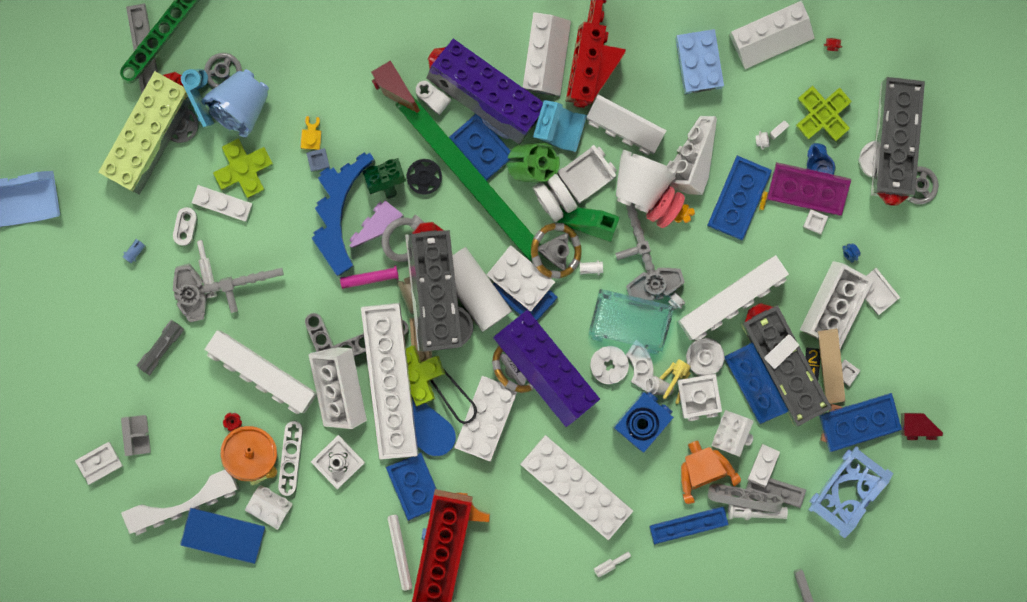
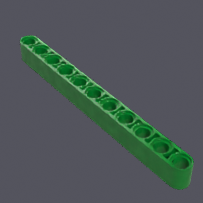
[395,94,541,262]

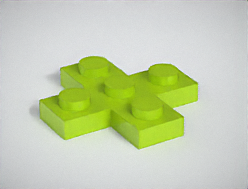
[795,85,852,141]
[213,138,273,198]
[406,345,445,406]

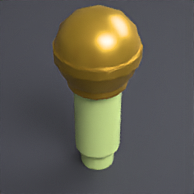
[250,466,277,486]

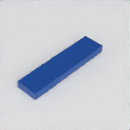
[649,506,729,544]

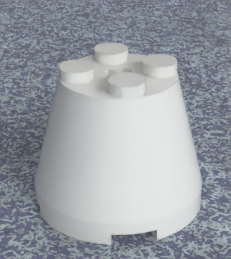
[616,150,677,213]

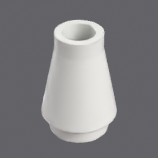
[644,376,674,395]

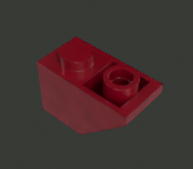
[901,413,943,440]

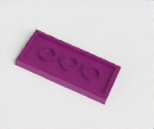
[767,162,851,216]

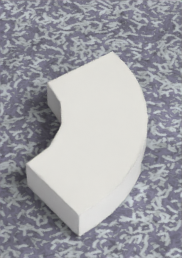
[626,339,653,392]

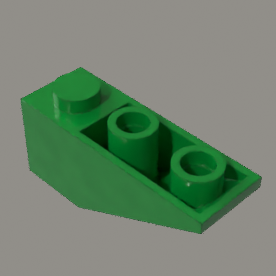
[557,207,620,242]

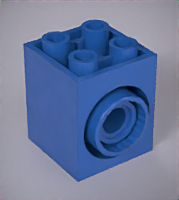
[613,392,674,453]

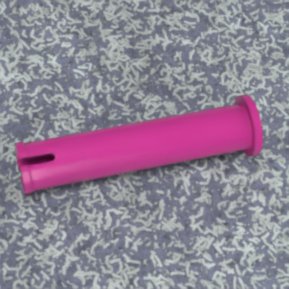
[340,265,399,289]

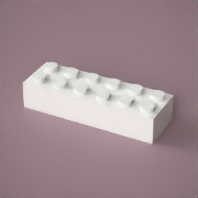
[677,255,789,341]
[204,330,317,414]
[520,435,633,540]

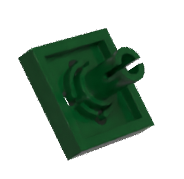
[362,158,406,199]

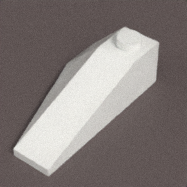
[667,116,717,195]

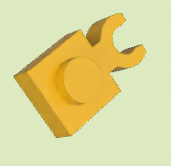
[301,116,322,150]

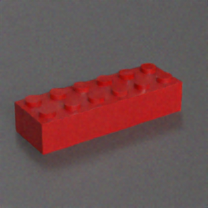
[412,489,473,602]

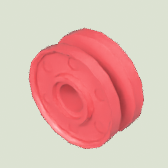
[646,185,685,228]

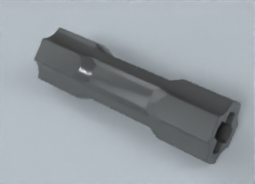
[136,319,185,375]

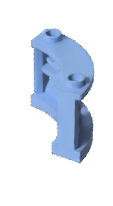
[808,446,894,538]

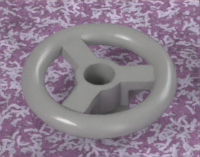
[204,53,242,88]
[908,166,939,204]

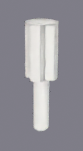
[594,552,631,578]

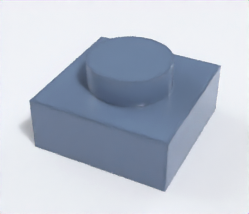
[307,148,330,172]

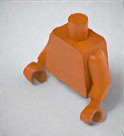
[681,441,741,504]

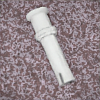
[728,504,788,520]

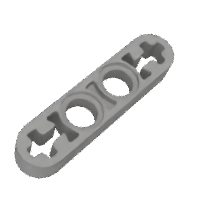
[708,484,783,513]

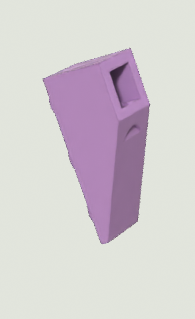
[349,201,404,248]

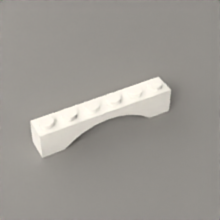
[121,470,239,536]

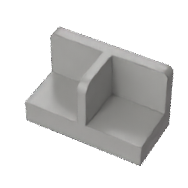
[121,415,151,456]

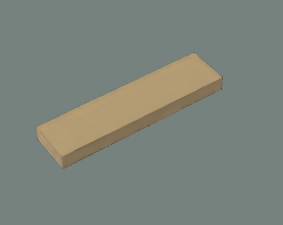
[818,328,845,404]

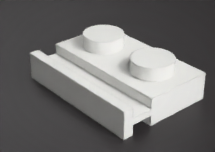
[865,268,900,315]
[75,442,123,485]

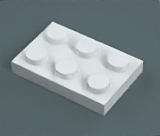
[487,246,555,312]

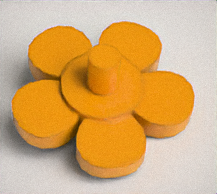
[674,204,695,223]

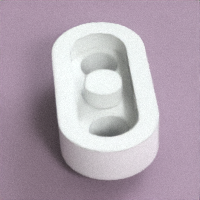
[173,207,197,246]

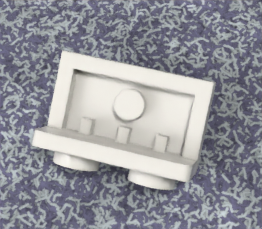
[245,485,293,530]

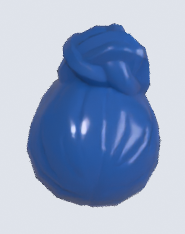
[807,143,836,175]

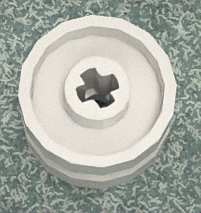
[532,174,577,222]

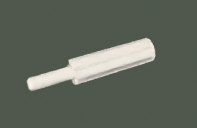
[197,240,218,298]

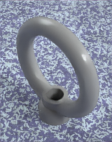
[381,215,425,262]

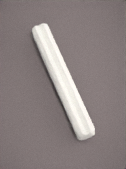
[388,515,412,590]

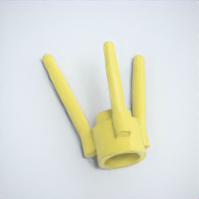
[659,359,691,404]

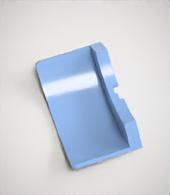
[0,171,60,227]

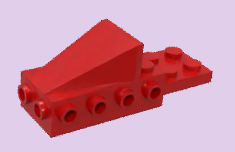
[565,0,626,108]

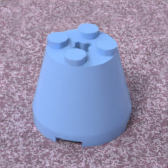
[201,69,269,137]

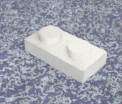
[747,444,780,488]

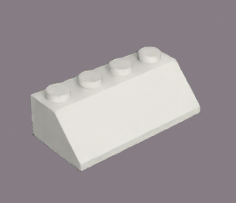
[729,1,814,69]
[523,12,571,96]
[586,95,667,155]
[800,261,874,349]
[308,347,367,429]

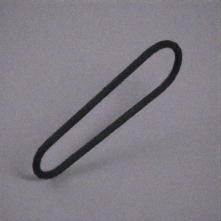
[430,368,477,424]

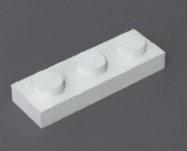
[192,185,253,222]

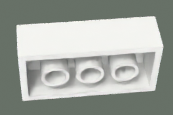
[454,376,517,462]

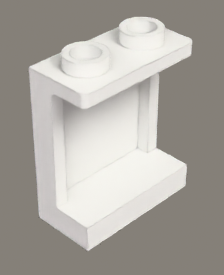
[557,145,617,204]

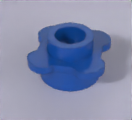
[842,243,861,263]

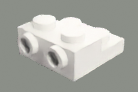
[677,374,722,421]

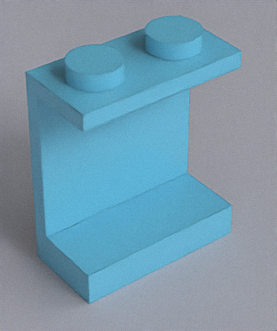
[533,100,587,152]

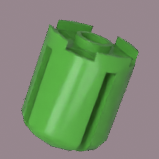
[507,143,560,182]

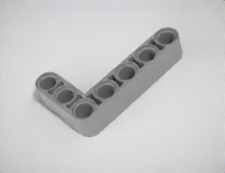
[305,313,409,356]

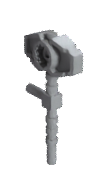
[615,203,685,301]
[173,263,284,322]

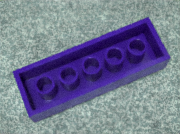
[493,309,600,427]

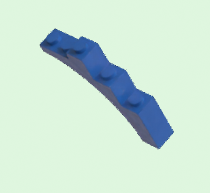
[312,152,375,277]

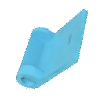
[181,69,215,127]

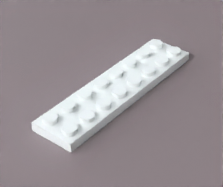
[361,303,418,459]

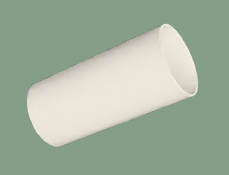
[452,247,512,332]

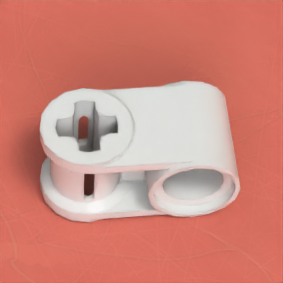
[416,81,452,115]

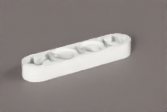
[278,421,303,496]

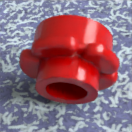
[824,38,843,51]
[223,413,242,431]

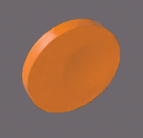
[220,426,277,481]

